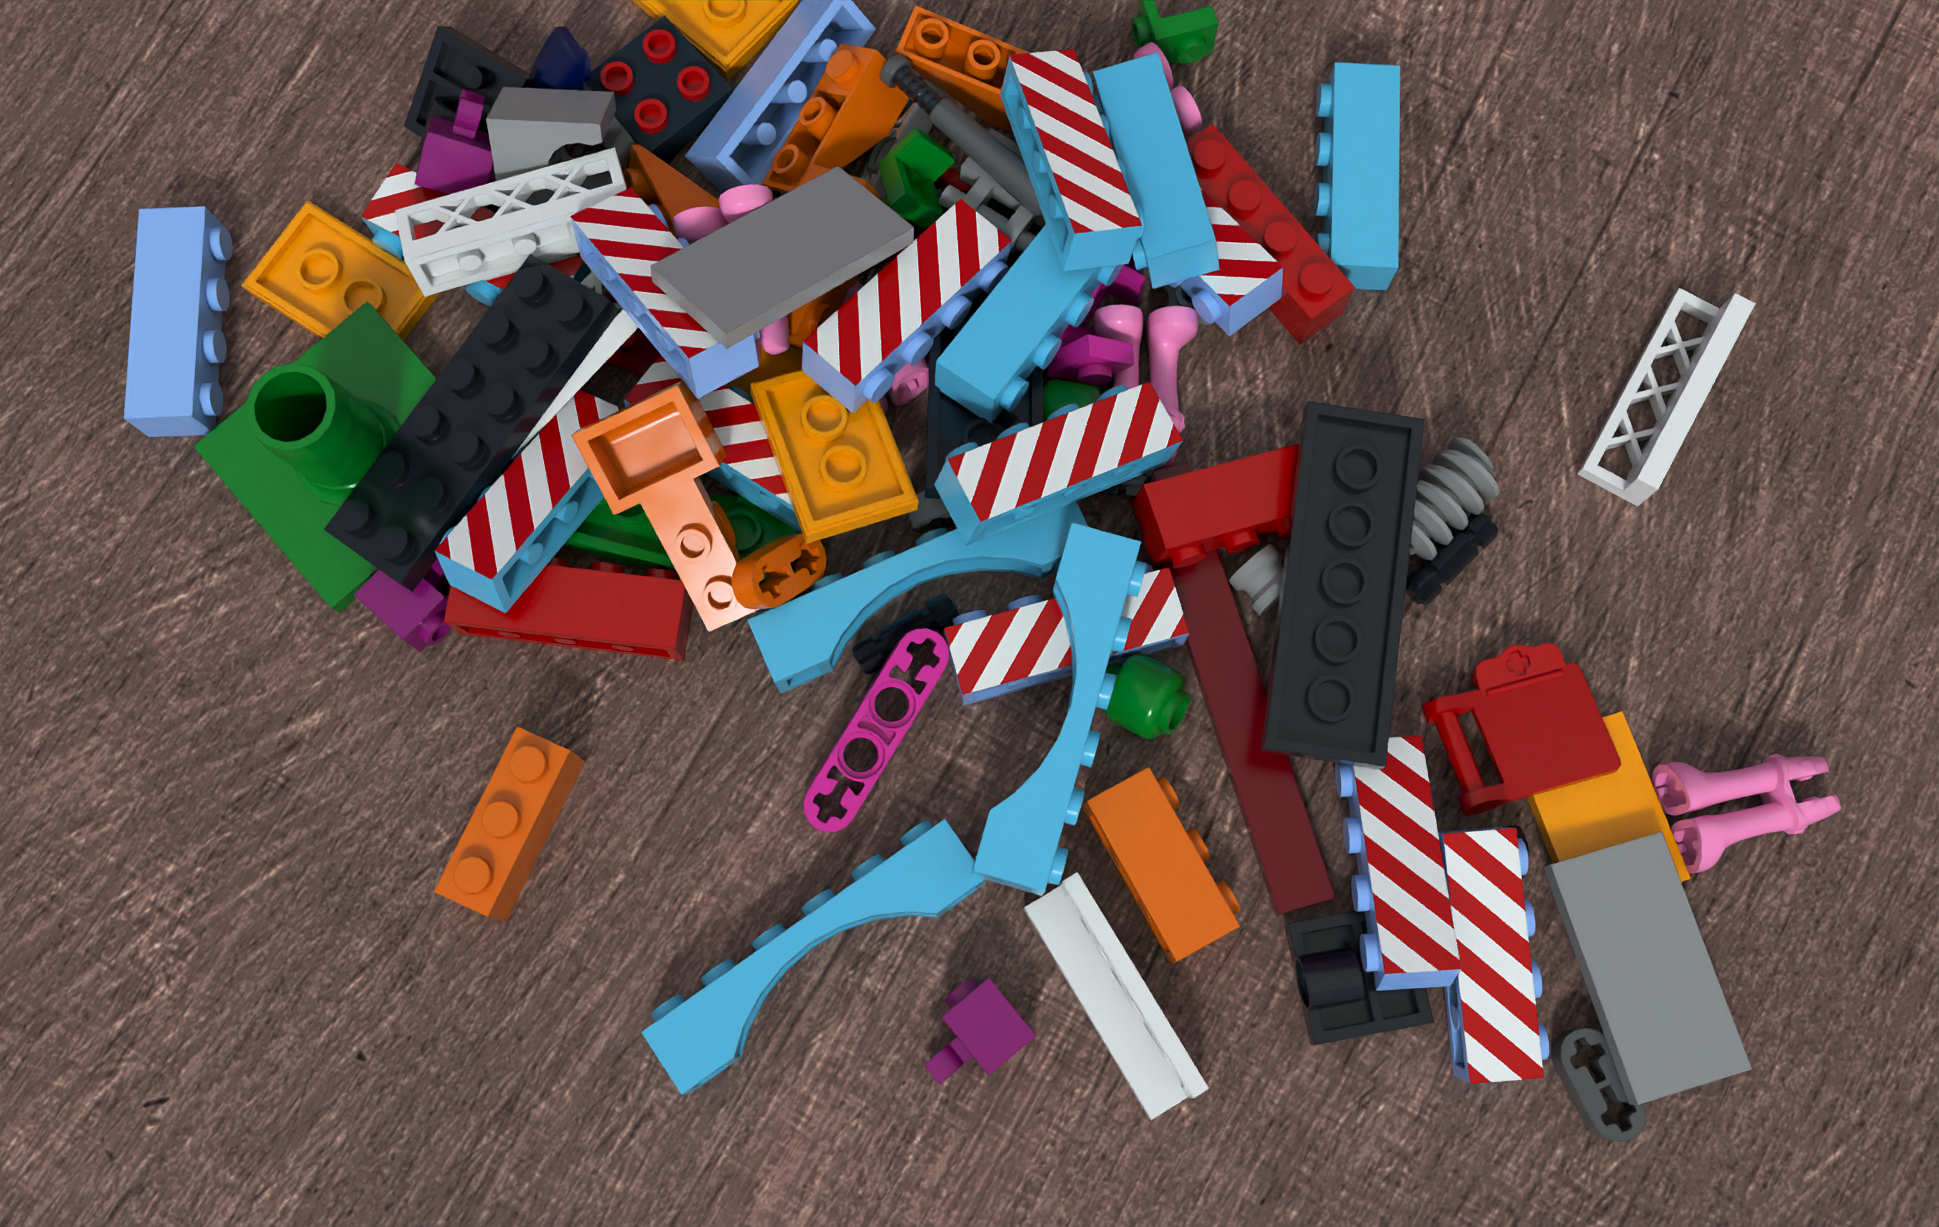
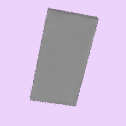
[650,166,914,349]
[1543,832,1752,1105]

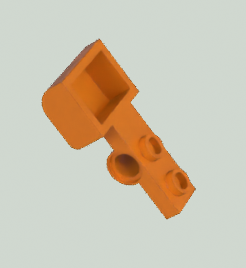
[571,381,759,632]

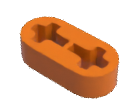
[731,533,827,610]

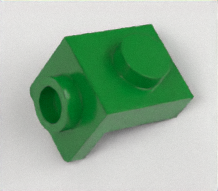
[1131,0,1218,64]
[878,129,955,230]

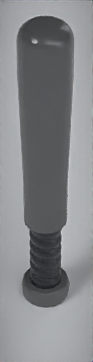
[880,54,1043,216]

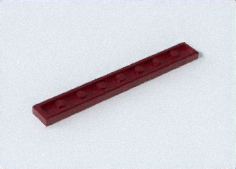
[1154,461,1336,916]

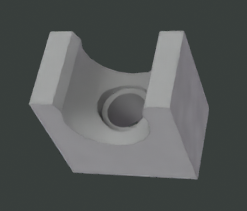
[486,87,616,206]

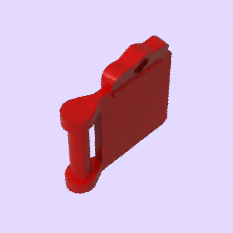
[1421,643,1621,816]

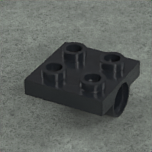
[404,26,538,148]
[1284,911,1434,1045]

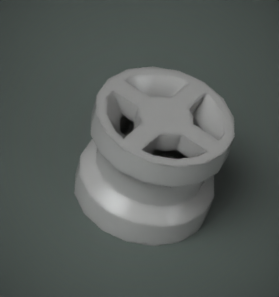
[1229,543,1284,616]

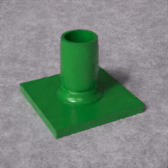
[193,301,512,613]

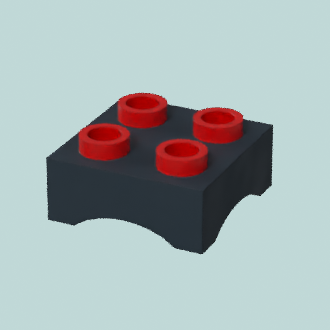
[580,16,733,164]

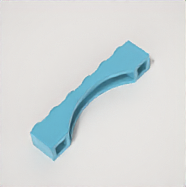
[747,502,1088,694]
[972,523,1147,896]
[641,819,986,1095]

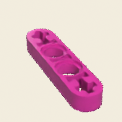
[803,628,949,832]

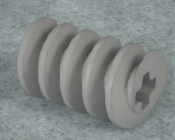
[1410,437,1500,560]

